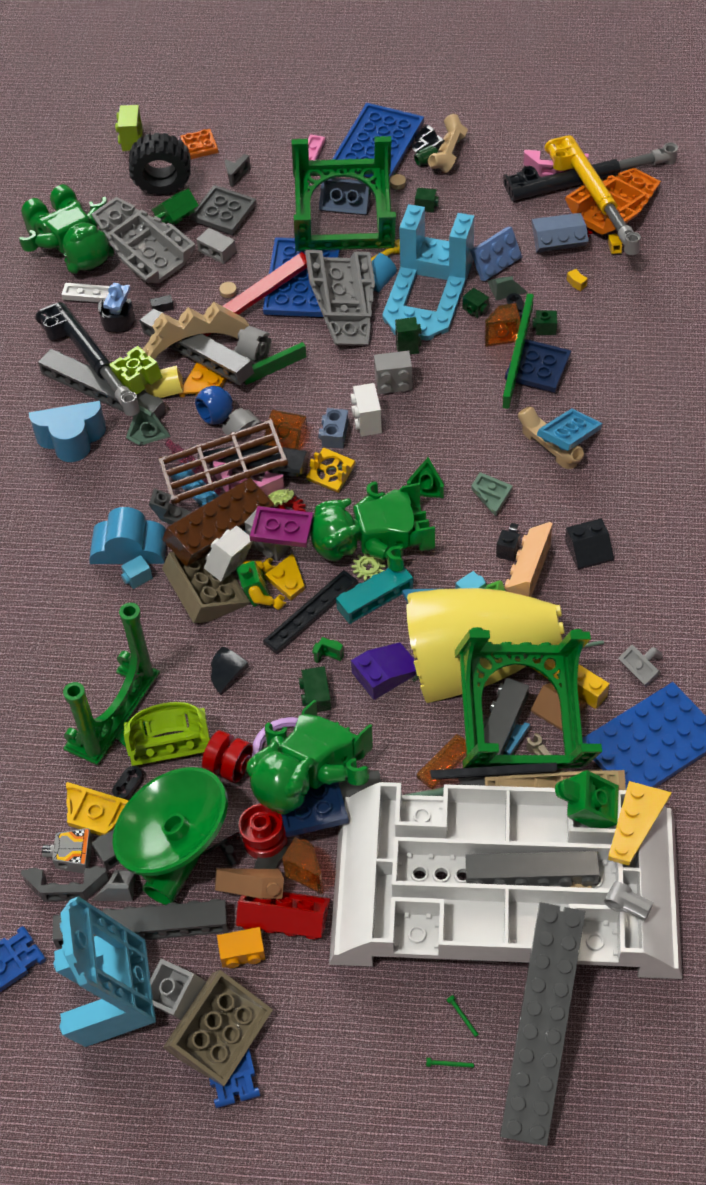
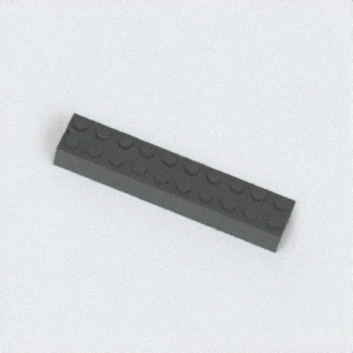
[500,902,586,1147]

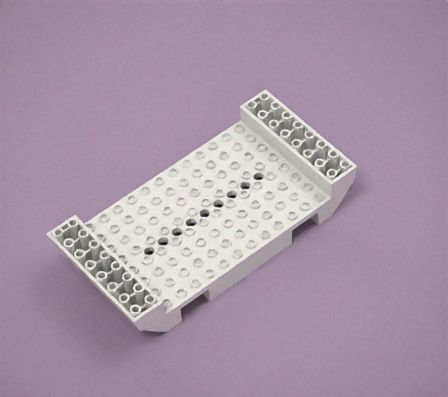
[329,782,682,979]

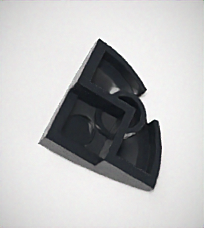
[412,125,444,153]
[210,646,249,695]

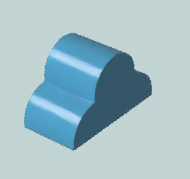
[29,401,106,462]
[89,507,166,564]

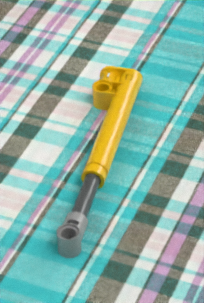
[544,135,641,255]

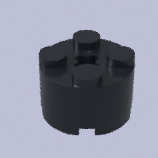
[98,298,135,332]

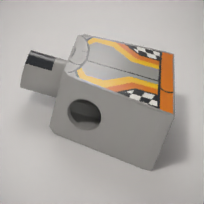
[42,828,93,873]

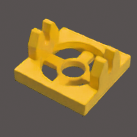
[306,447,356,493]

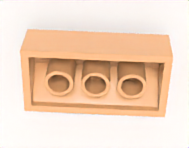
[504,522,553,597]

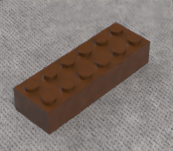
[162,478,274,567]

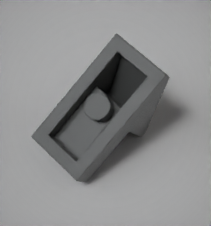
[225,154,251,187]

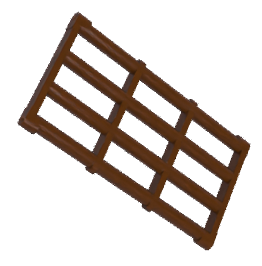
[158,419,289,505]

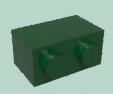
[395,317,422,355]
[298,666,331,712]

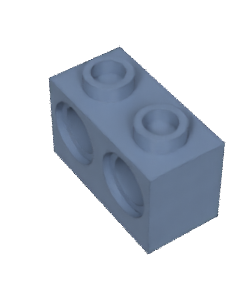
[319,408,349,449]

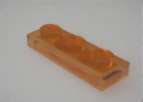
[416,734,467,789]

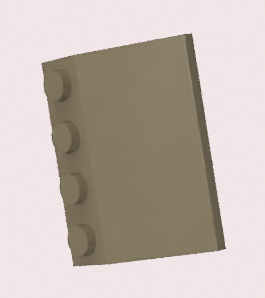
[162,552,250,623]
[163,970,273,1086]

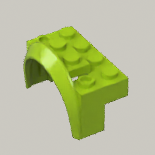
[124,702,210,766]

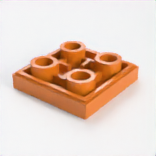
[180,129,218,160]

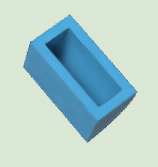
[372,253,397,292]

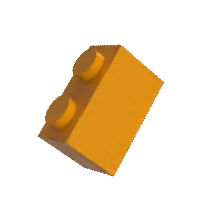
[217,927,266,968]

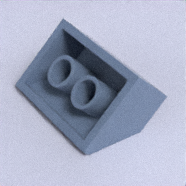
[319,178,373,215]
[531,213,589,253]

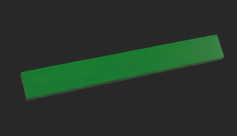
[502,293,534,409]

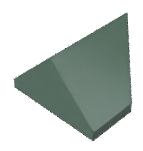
[488,276,528,301]
[126,405,171,445]

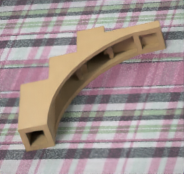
[142,302,250,360]
[485,770,626,790]

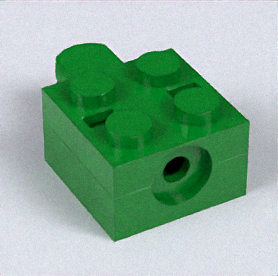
[151,188,199,225]
[555,770,619,828]

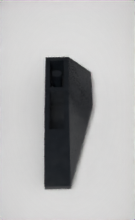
[198,445,310,477]

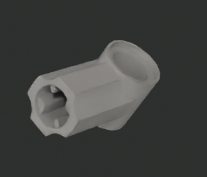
[604,881,653,921]

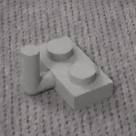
[618,645,663,686]

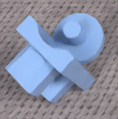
[103,283,130,314]

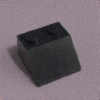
[565,518,614,570]

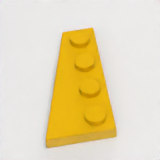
[608,781,672,866]

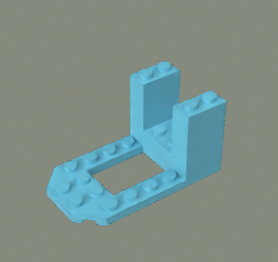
[382,204,474,341]
[54,896,156,1047]

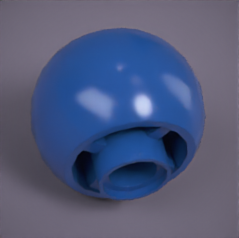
[195,386,233,425]

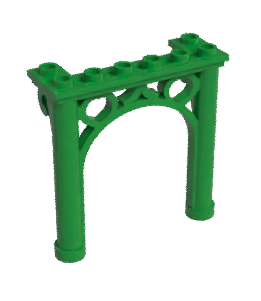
[63,603,160,766]

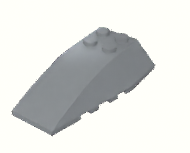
[91,197,196,284]
[305,250,375,346]

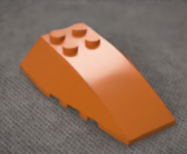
[565,168,661,235]

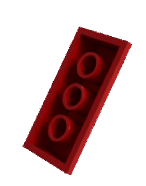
[236,892,330,939]

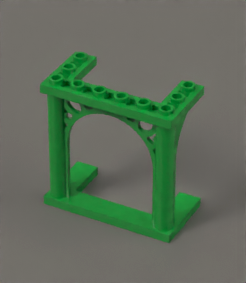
[291,136,396,251]
[455,627,602,769]

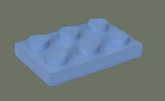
[470,227,522,281]

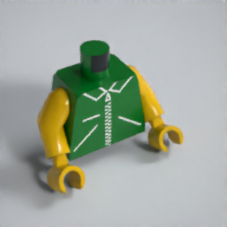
[237,558,286,610]

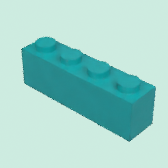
[336,567,413,624]

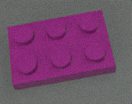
[250,506,314,548]

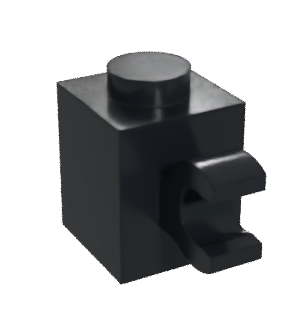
[496,523,520,562]

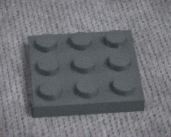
[190,185,257,235]

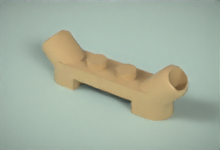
[428,114,468,173]
[518,407,584,469]

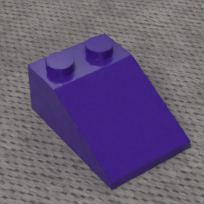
[351,642,417,700]

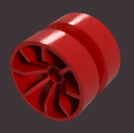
[202,730,253,783]
[238,804,287,859]

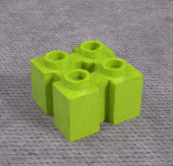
[109,346,162,395]

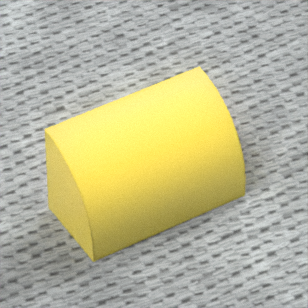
[145,366,183,398]

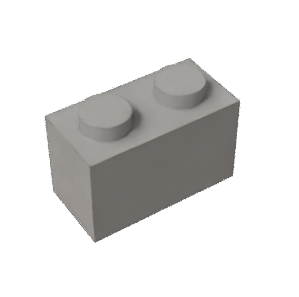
[197,228,236,264]

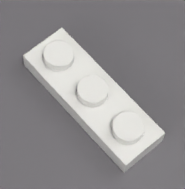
[62,283,110,302]

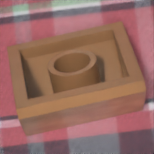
[531,683,587,731]

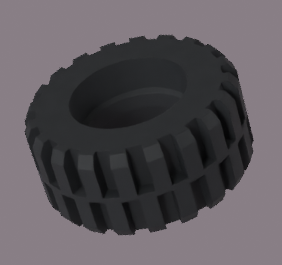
[129,132,191,195]

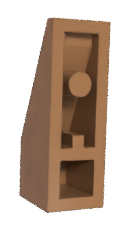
[215,868,284,899]

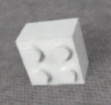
[350,383,382,436]
[204,526,253,581]

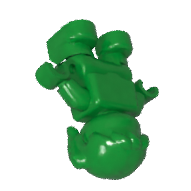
[19,184,115,274]
[310,481,435,572]
[246,700,373,815]

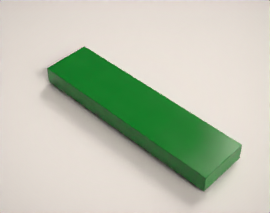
[244,342,307,385]

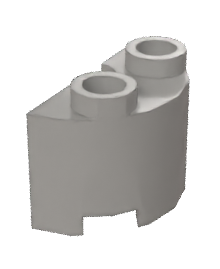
[222,408,262,442]

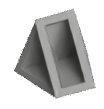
[91,870,136,902]

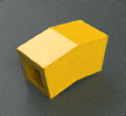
[608,234,622,254]
[567,269,588,292]

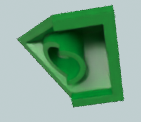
[407,457,444,499]

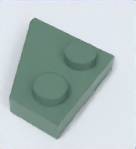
[471,472,513,516]

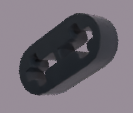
[506,293,524,323]
[112,766,143,800]

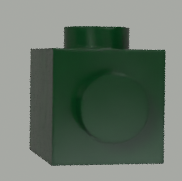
[415,187,439,213]
[462,288,489,318]
[532,310,557,335]

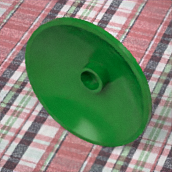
[112,767,228,905]

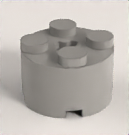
[234,326,272,364]

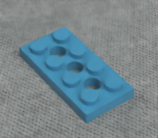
[537,409,603,451]

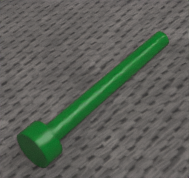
[446,995,479,1037]
[426,1057,474,1068]

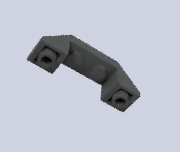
[149,488,192,525]
[21,866,109,902]

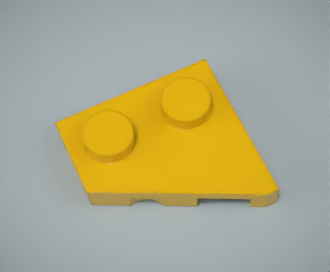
[265,554,305,601]

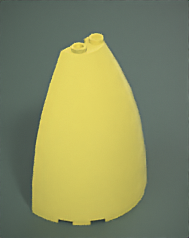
[407,588,565,703]

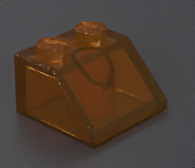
[484,303,520,347]
[263,410,308,449]
[282,837,324,894]

